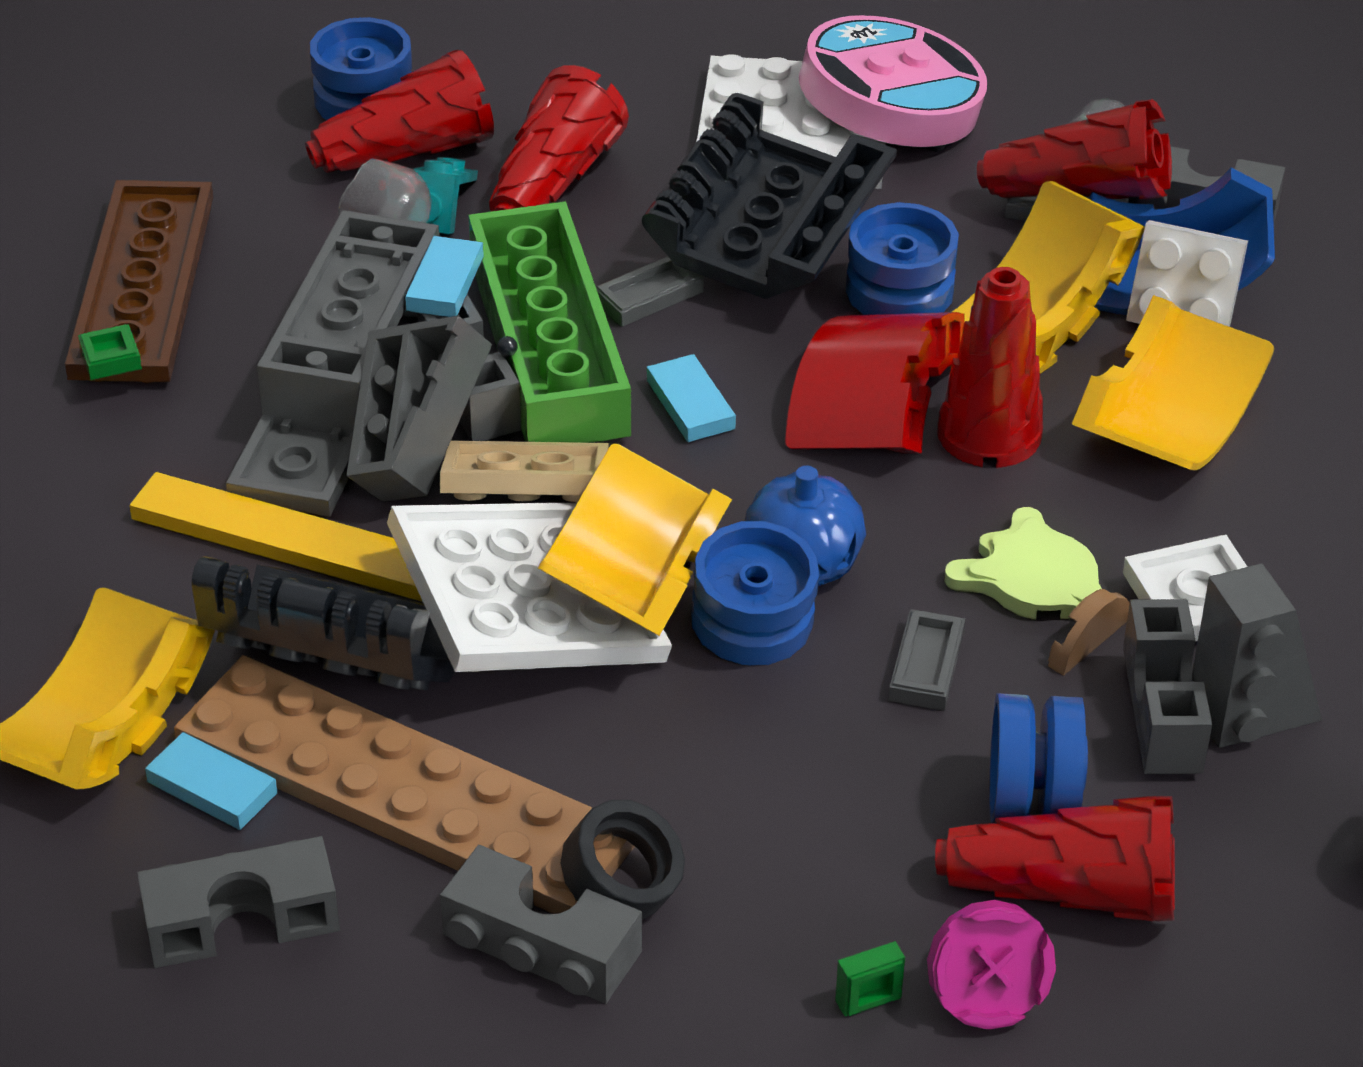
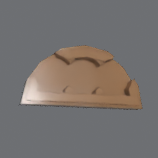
[1048,589,1130,676]

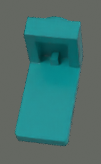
[404,157,478,234]

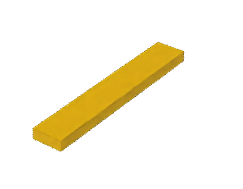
[129,472,423,602]

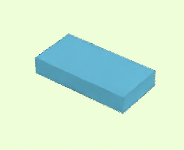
[405,236,484,317]
[647,354,736,442]
[145,732,277,830]

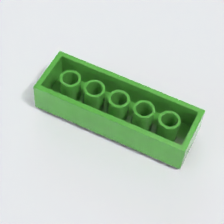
[468,201,631,443]

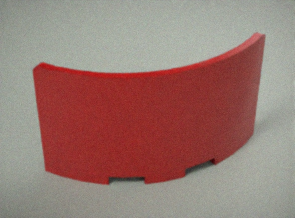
[785,312,965,454]

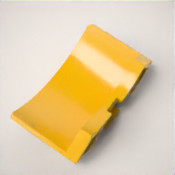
[952,181,1145,374]
[1072,295,1274,471]
[537,444,732,636]
[0,588,215,790]

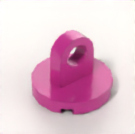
[927,900,1056,1030]

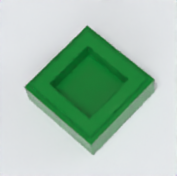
[78,324,142,380]
[835,941,905,1017]

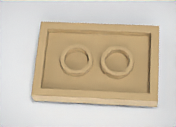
[440,441,609,502]

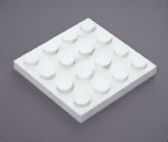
[697,54,886,189]
[387,502,672,672]

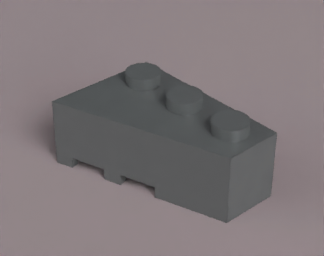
[347,316,492,502]
[1192,563,1322,748]

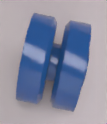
[310,17,412,120]
[846,202,959,315]
[691,521,819,665]
[989,693,1088,823]

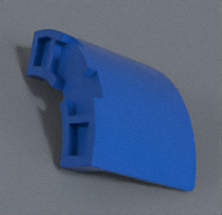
[1088,167,1275,315]

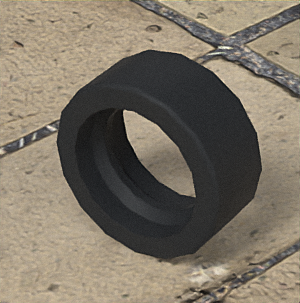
[560,799,685,920]

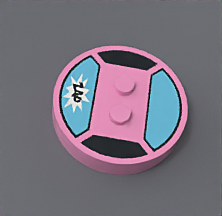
[799,15,987,147]

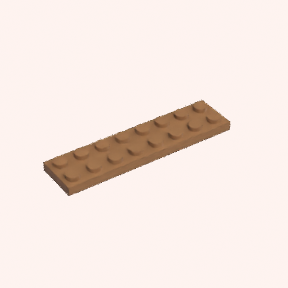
[174,655,634,914]

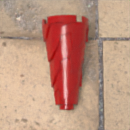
[305,49,494,173]
[489,65,629,212]
[977,99,1172,200]
[937,267,1043,468]
[935,796,1175,921]

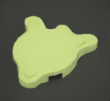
[944,507,1102,620]

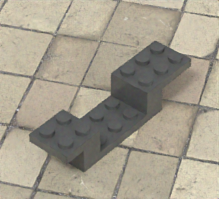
[226,210,439,517]

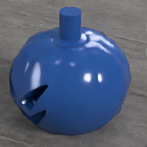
[744,466,866,586]

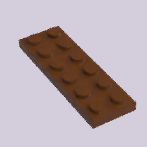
[65,180,214,383]

